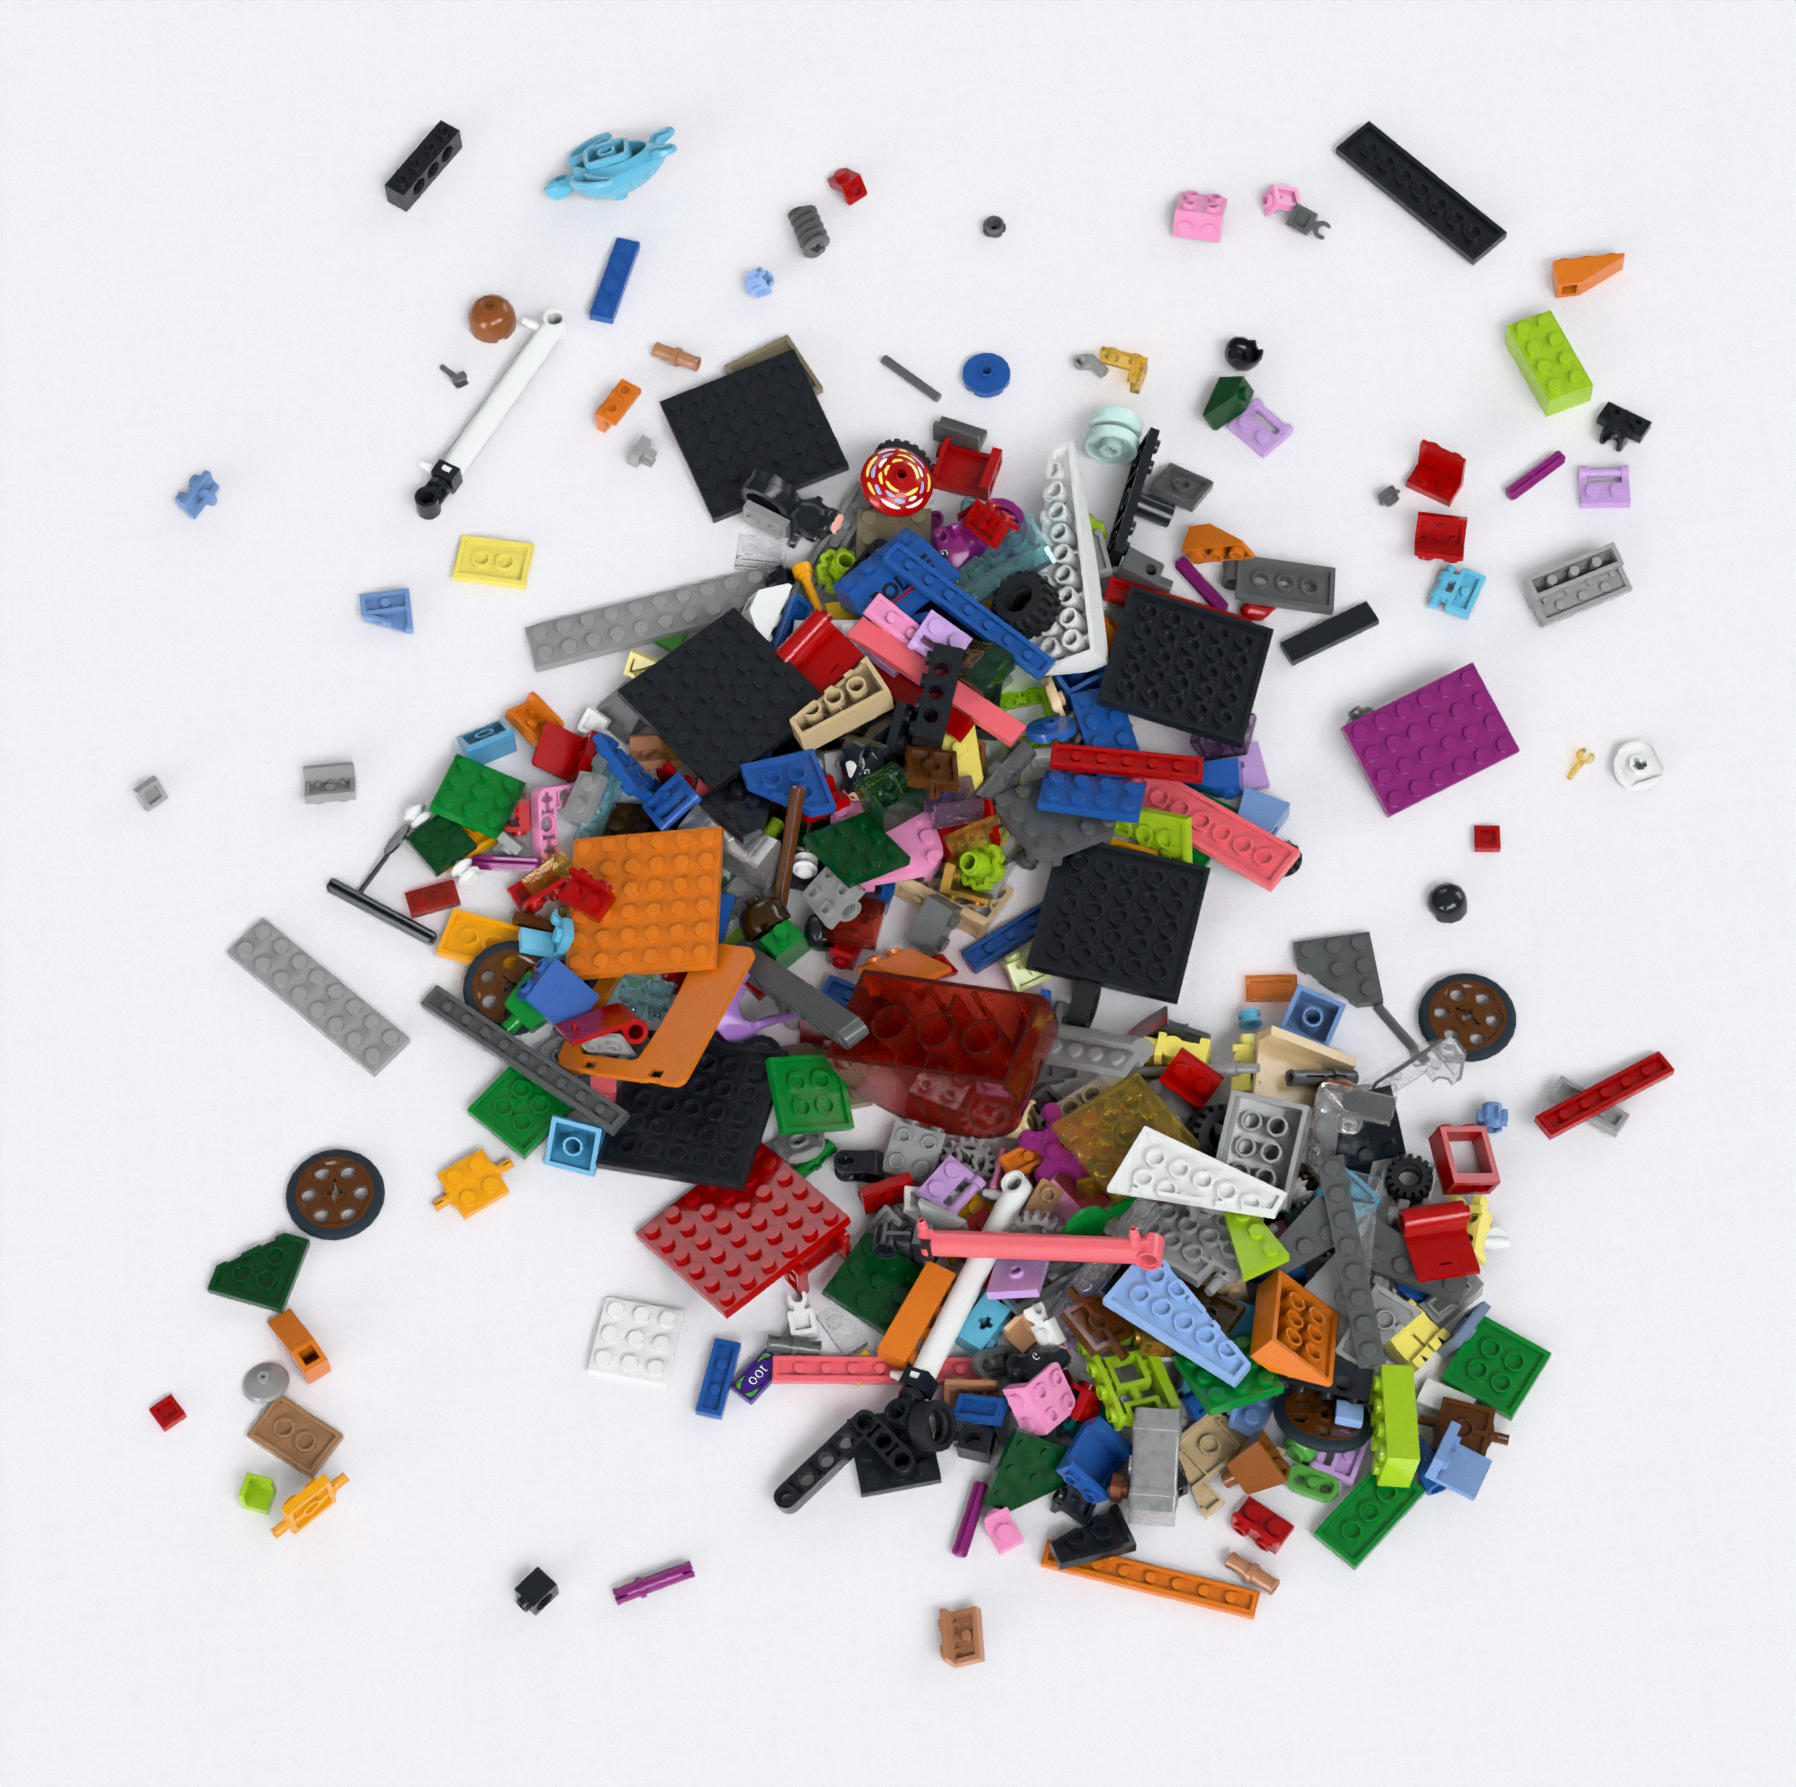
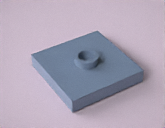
[1437,1301,1491,1357]

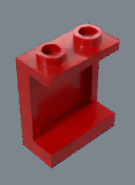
[931,436,1002,501]
[784,1228,851,1298]

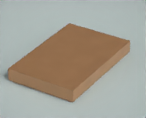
[247,1395,344,1479]

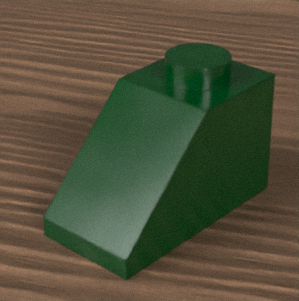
[1203,376,1254,430]

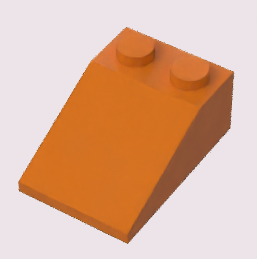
[857,946,952,996]

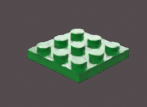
[429,754,526,840]
[765,1053,855,1136]
[467,1066,574,1160]
[1441,1316,1552,1421]
[1175,1333,1284,1417]

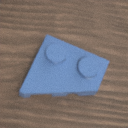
[360,588,414,634]

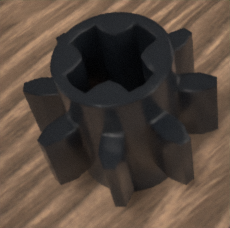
[765,564,796,592]

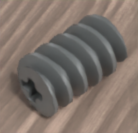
[788,205,830,258]

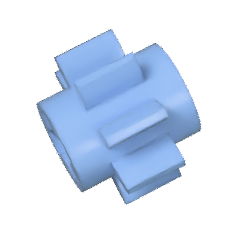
[744,267,774,299]

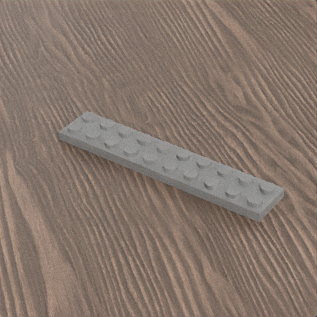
[525,567,767,672]

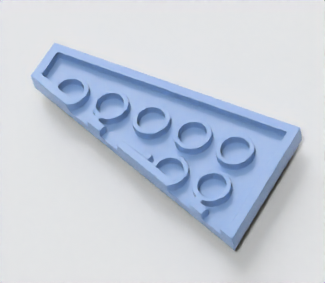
[1103,1259,1251,1388]

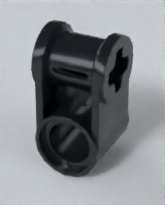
[833,1150,884,1183]

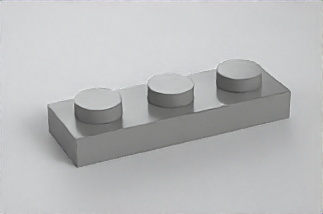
[1547,1076,1630,1138]

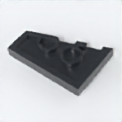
[1050,1503,1137,1570]

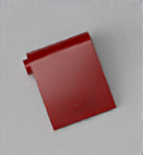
[775,608,865,697]
[554,1003,648,1046]
[1398,1200,1481,1282]

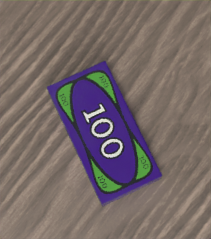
[731,1348,774,1405]

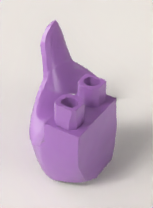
[714,973,799,1043]

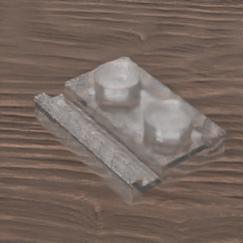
[734,534,789,572]

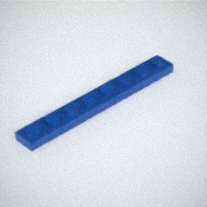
[881,541,1056,682]

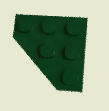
[207,1233,311,1314]
[981,1427,1069,1511]

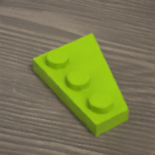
[1224,1211,1289,1283]

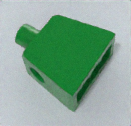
[758,919,811,969]
[501,971,549,1035]

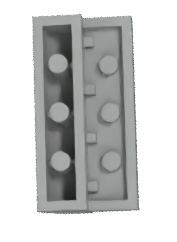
[1523,542,1633,628]
[1039,1023,1155,1078]

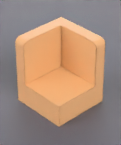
[1004,1313,1038,1354]

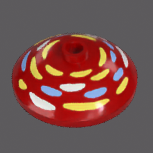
[860,447,933,517]

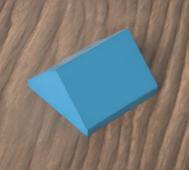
[456,719,517,765]
[544,1114,605,1177]

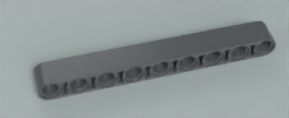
[735,939,869,1050]

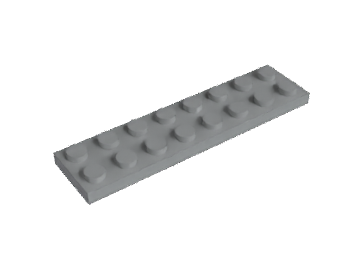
[227,918,411,1078]

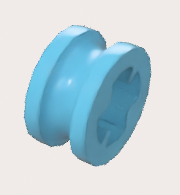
[1237,1008,1262,1030]

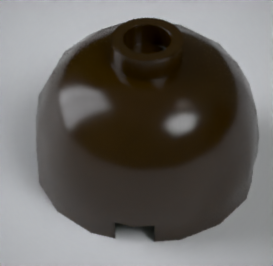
[739,895,791,943]

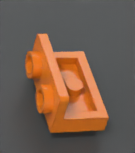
[595,379,641,433]
[505,691,564,748]

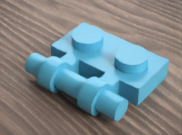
[1428,564,1486,620]

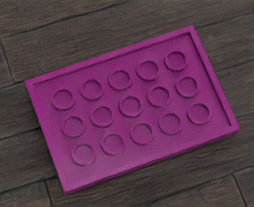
[1340,662,1520,818]

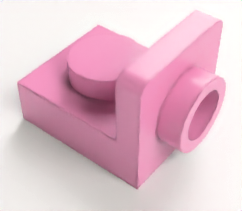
[1262,184,1301,217]
[984,1507,1024,1555]

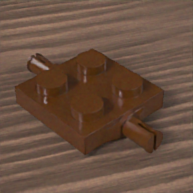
[904,745,959,800]
[1059,1285,1134,1362]
[1418,1397,1510,1457]

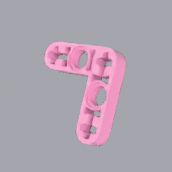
[530,782,575,861]

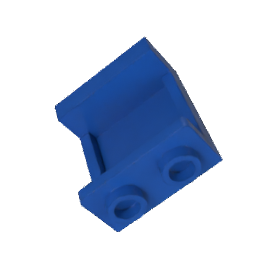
[516,957,600,1036]
[1055,1416,1133,1504]

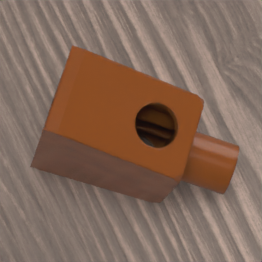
[1221,1429,1291,1495]

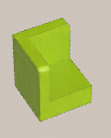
[239,1472,277,1515]

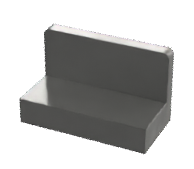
[933,416,987,452]

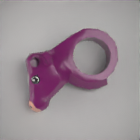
[930,498,1027,585]

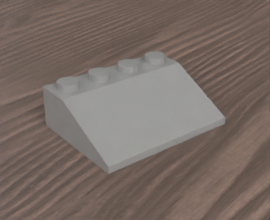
[1216,1089,1313,1214]

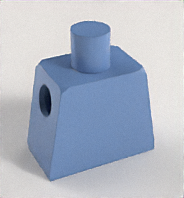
[1238,786,1290,836]

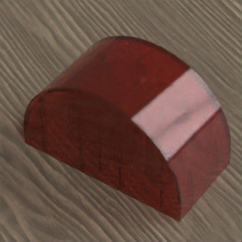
[824,969,1059,1139]

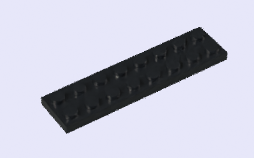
[1336,121,1507,265]

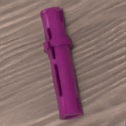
[612,1560,695,1605]

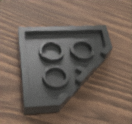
[1293,932,1383,1008]

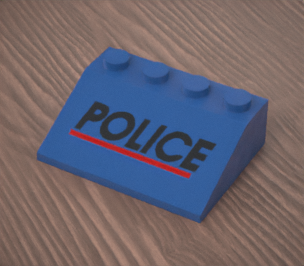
[833,528,961,627]

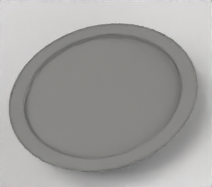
[243,1363,289,1403]

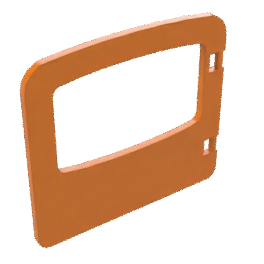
[558,943,755,1087]

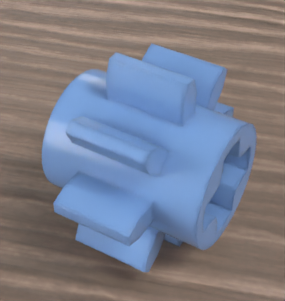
[1476,1101,1508,1134]

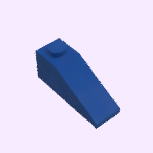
[1181,757,1243,799]

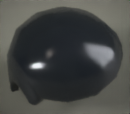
[1225,337,1264,371]
[1427,882,1468,923]
[804,913,835,951]

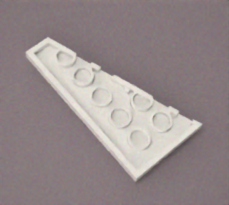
[1107,1126,1287,1219]

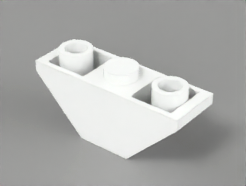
[741,583,792,642]

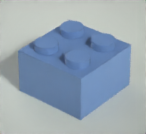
[1280,984,1346,1047]

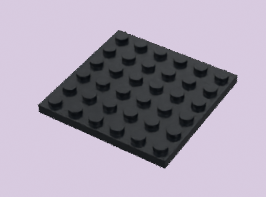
[659,349,849,523]
[1096,585,1274,749]
[617,607,821,792]
[1026,842,1211,1005]
[595,1029,789,1192]

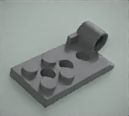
[1221,557,1336,615]

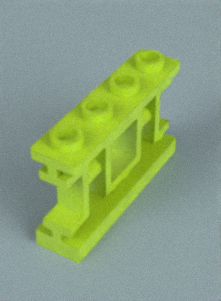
[1077,1322,1181,1432]

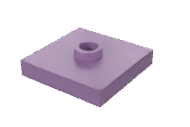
[1208,741,1270,792]
[986,1259,1050,1300]

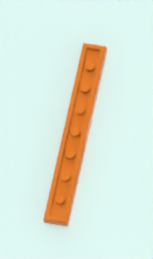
[1041,1539,1260,1620]

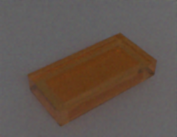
[1245,974,1297,1002]

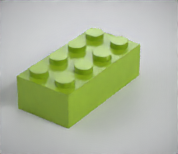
[1504,310,1593,417]
[1367,1364,1420,1488]

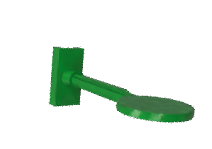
[1061,1196,1151,1236]

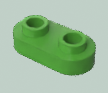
[1286,1464,1339,1503]

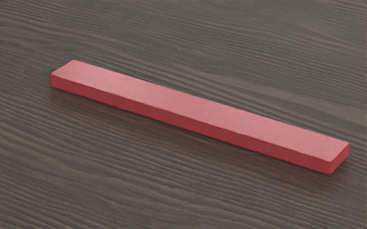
[847,617,1027,747]
[772,1355,981,1385]

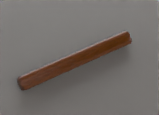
[773,785,806,908]

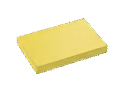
[452,535,535,590]

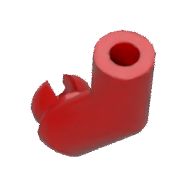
[1240,603,1276,621]

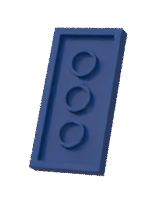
[1069,688,1140,780]
[1037,770,1146,824]

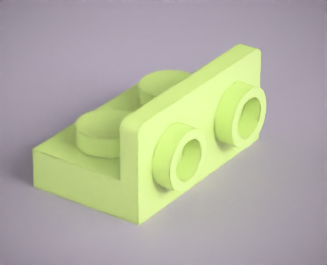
[999,943,1054,993]

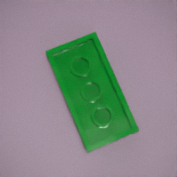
[1313,1469,1426,1570]

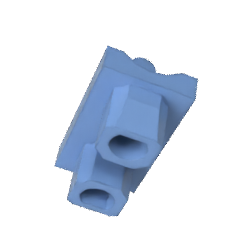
[175,470,220,519]

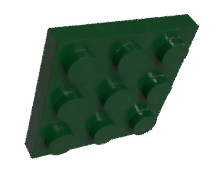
[802,812,911,888]
[822,1231,923,1336]

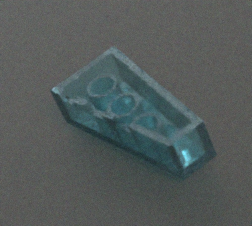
[954,512,1057,603]

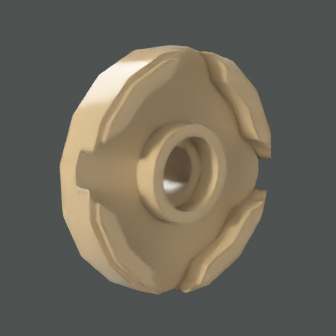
[1042,676,1066,716]

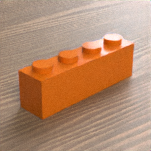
[877,1261,957,1371]

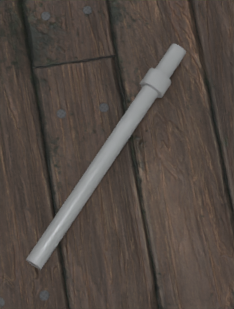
[1126,1061,1260,1078]

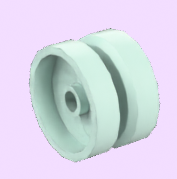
[1084,406,1143,464]

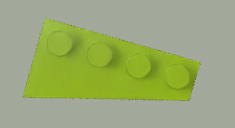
[1115,807,1193,864]

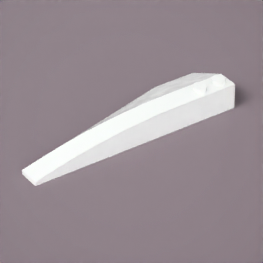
[1028,440,1109,678]

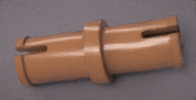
[652,342,702,372]
[1225,1552,1280,1595]

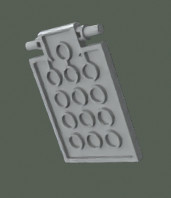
[1103,1194,1279,1297]

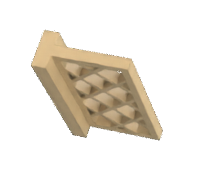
[894,855,1014,940]

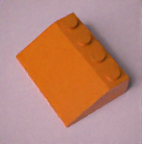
[1250,1269,1339,1387]

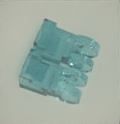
[618,973,674,1023]

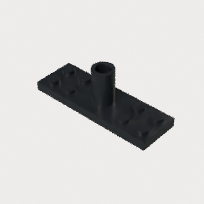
[1106,427,1176,569]

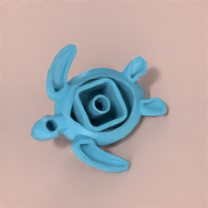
[544,126,677,201]

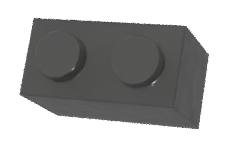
[906,893,963,955]

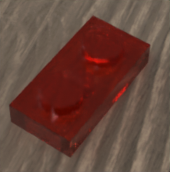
[405,879,461,919]

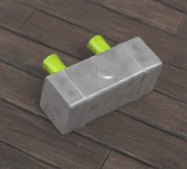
[677,804,784,890]
[1128,1407,1182,1527]

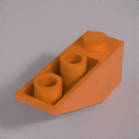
[1551,253,1625,298]
[1181,523,1255,564]
[267,1309,331,1385]

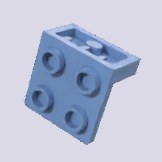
[1227,1396,1277,1437]
[1424,1421,1492,1501]

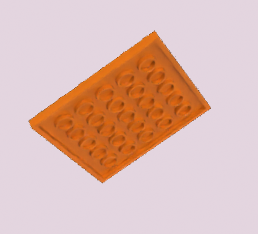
[566,826,724,980]

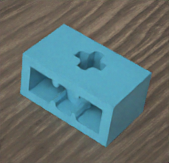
[955,1293,1012,1355]

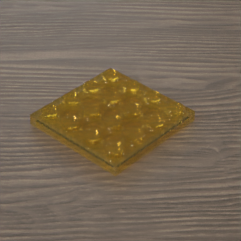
[1051,1071,1200,1204]

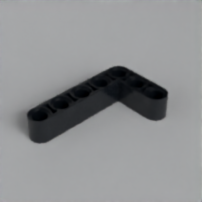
[774,1409,917,1514]

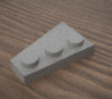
[1335,1283,1423,1366]

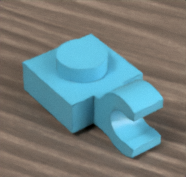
[550,909,574,955]

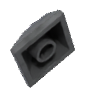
[595,682,647,745]

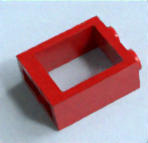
[1428,1124,1501,1195]

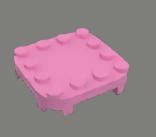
[830,790,944,892]

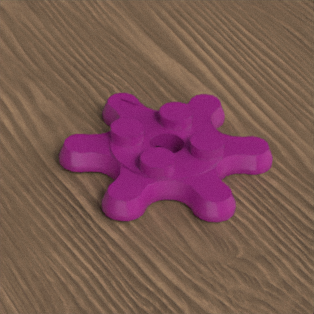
[1018,1102,1115,1187]

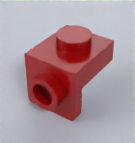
[827,167,867,205]
[828,932,864,971]
[1069,1380,1103,1423]

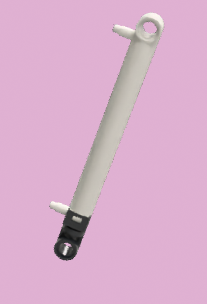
[415,307,568,520]
[884,1170,1035,1435]

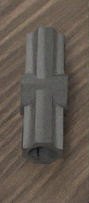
[972,740,1037,805]

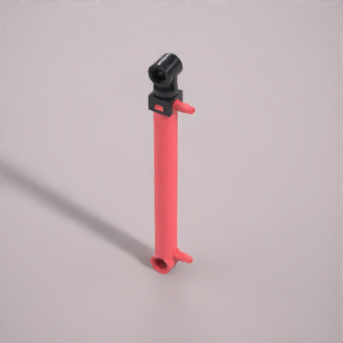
[872,1218,1165,1270]

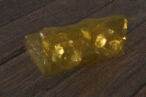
[943,814,1001,859]

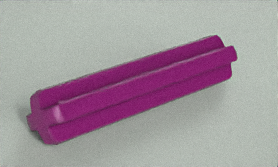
[1505,451,1566,500]
[1175,557,1229,611]
[471,854,542,872]
[952,1481,988,1558]

